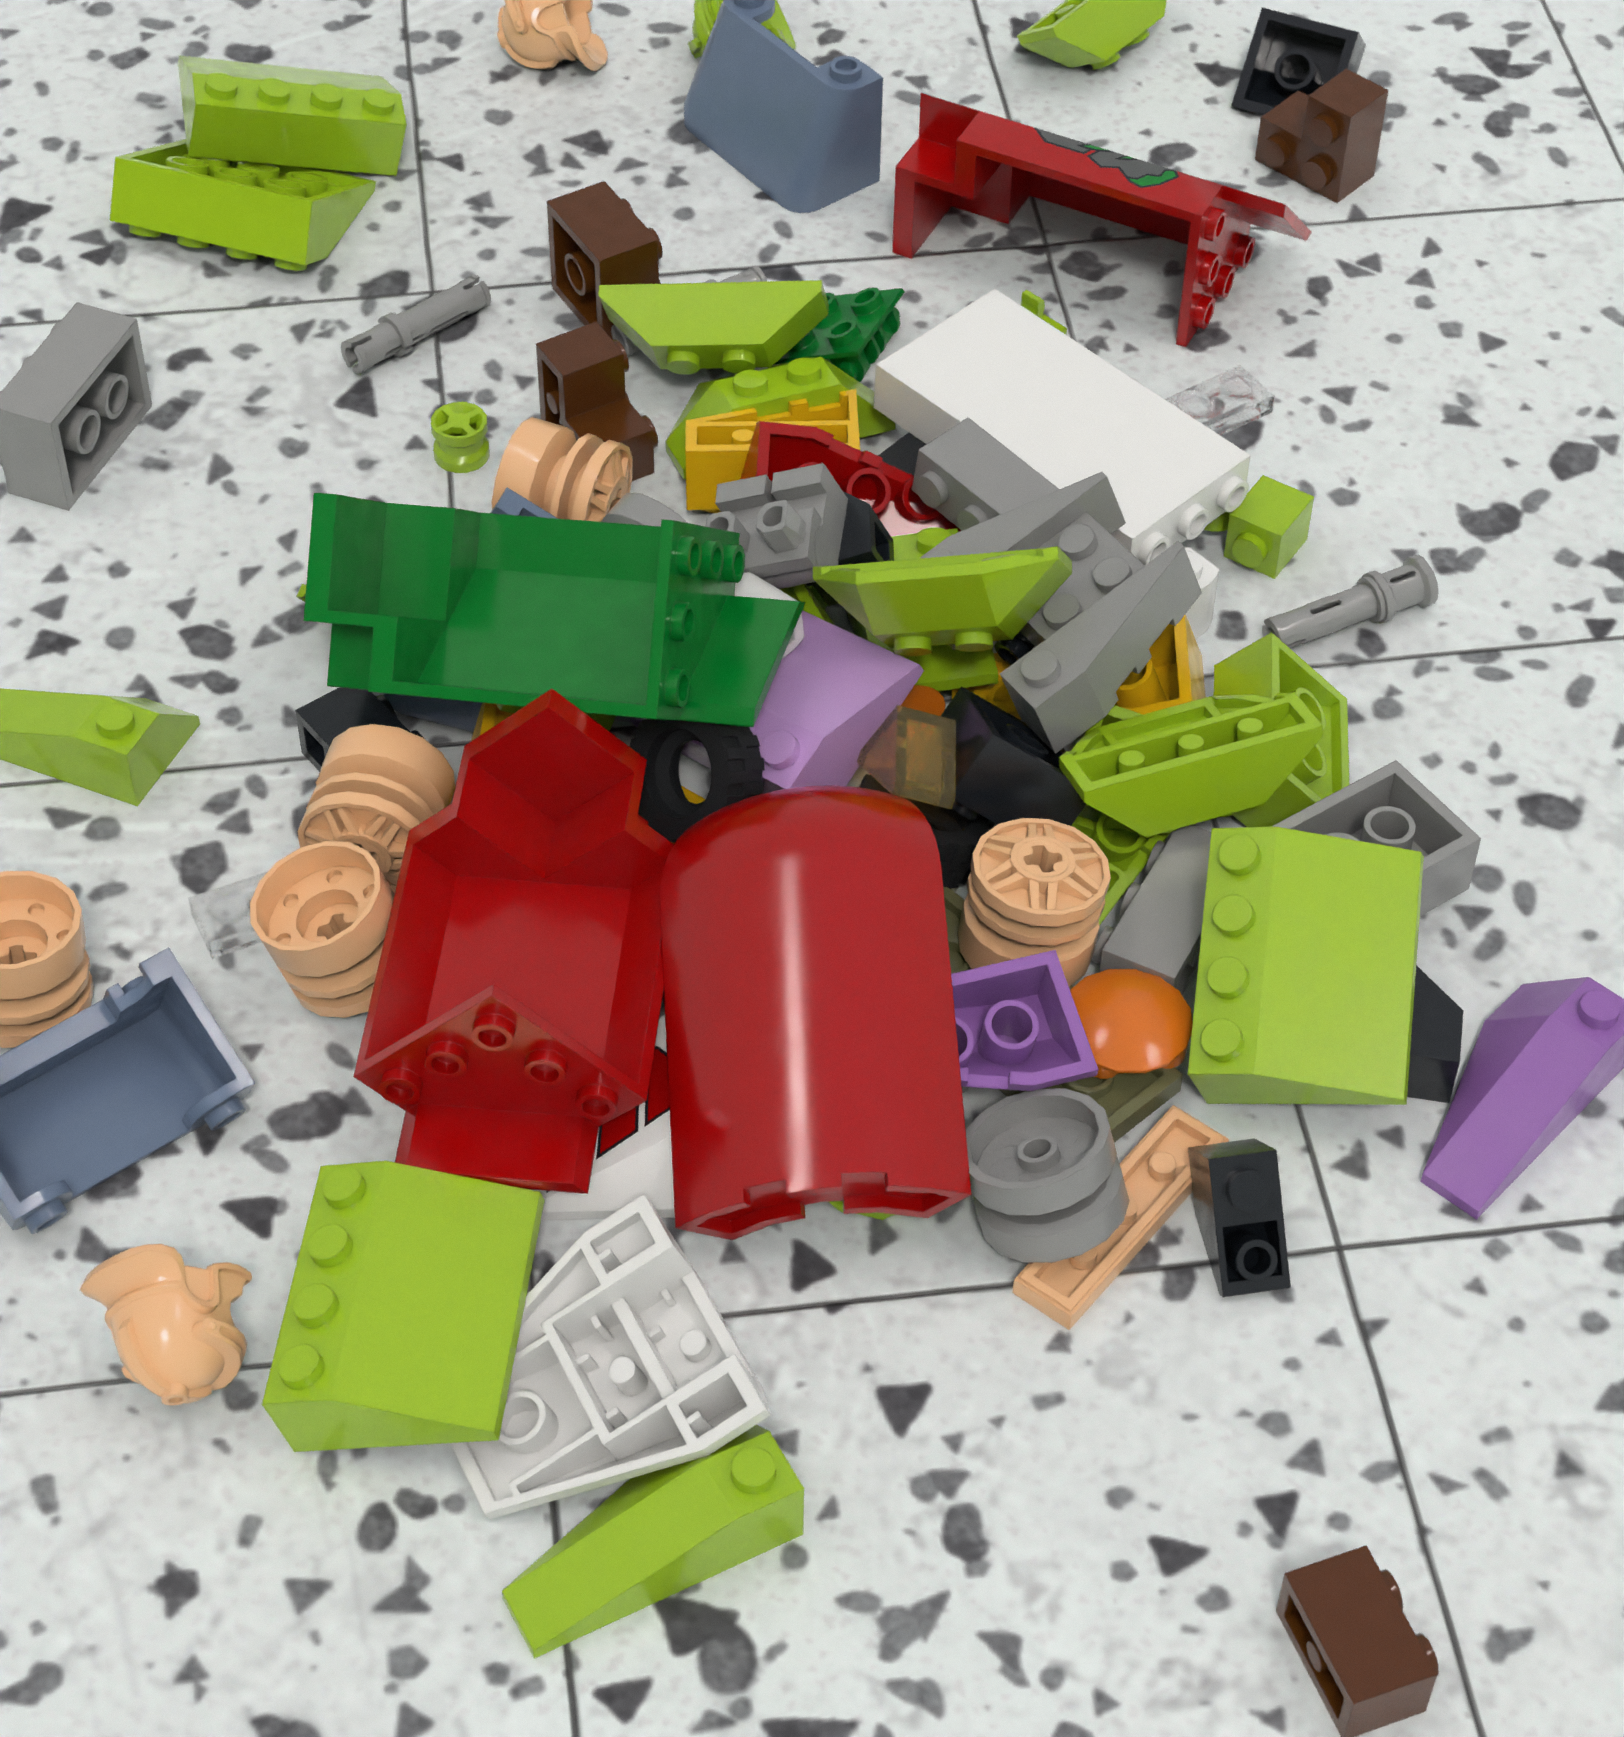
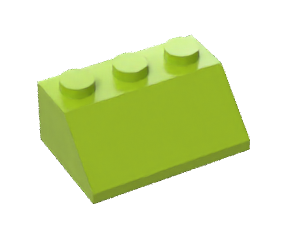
[1213,632,1350,827]

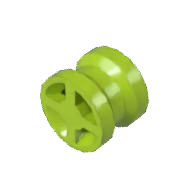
[431,402,490,473]

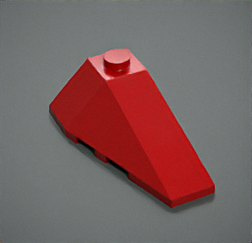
[740,421,961,537]

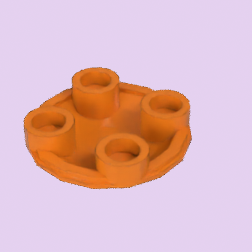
[1070,969,1193,1079]

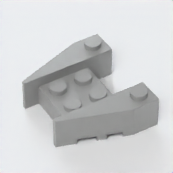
[920,472,1202,754]

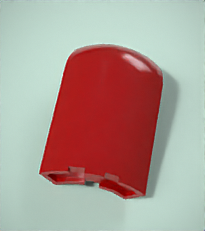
[660,785,972,1240]

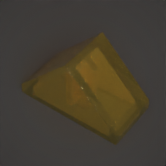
[857,705,956,809]

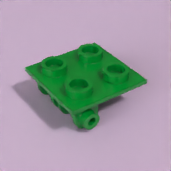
[774,287,905,382]

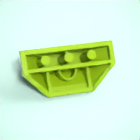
[1017,0,1167,69]
[598,280,829,375]
[665,357,896,479]
[812,546,1072,656]
[1059,692,1323,838]

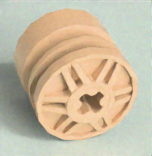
[492,417,633,522]
[297,724,455,893]
[958,818,1111,987]
[250,841,394,1018]
[0,871,94,1048]

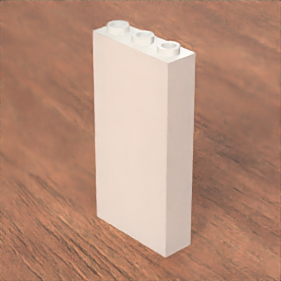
[874,289,1251,565]

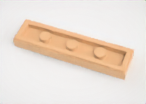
[1012,1105,1229,1330]

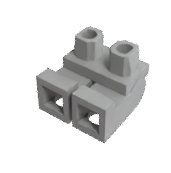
[706,463,848,589]

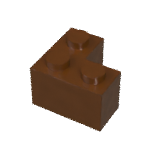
[1255,69,1389,203]
[536,321,658,481]

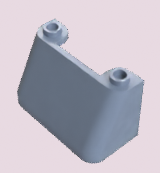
[684,0,883,213]
[0,947,255,1234]

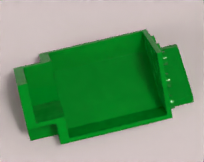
[303,493,806,727]

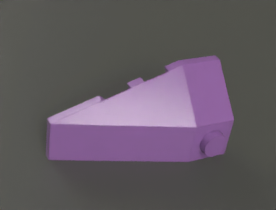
[951,950,1099,1091]
[1421,977,1624,1220]

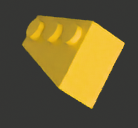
[685,389,860,513]

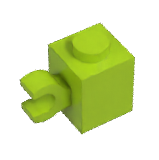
[1204,475,1314,579]

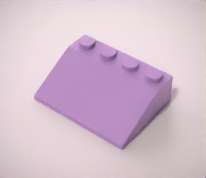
[627,610,924,793]

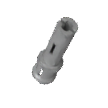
[1262,555,1439,649]

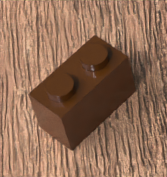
[1276,1545,1439,1737]

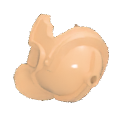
[497,0,608,71]
[80,1244,252,1406]

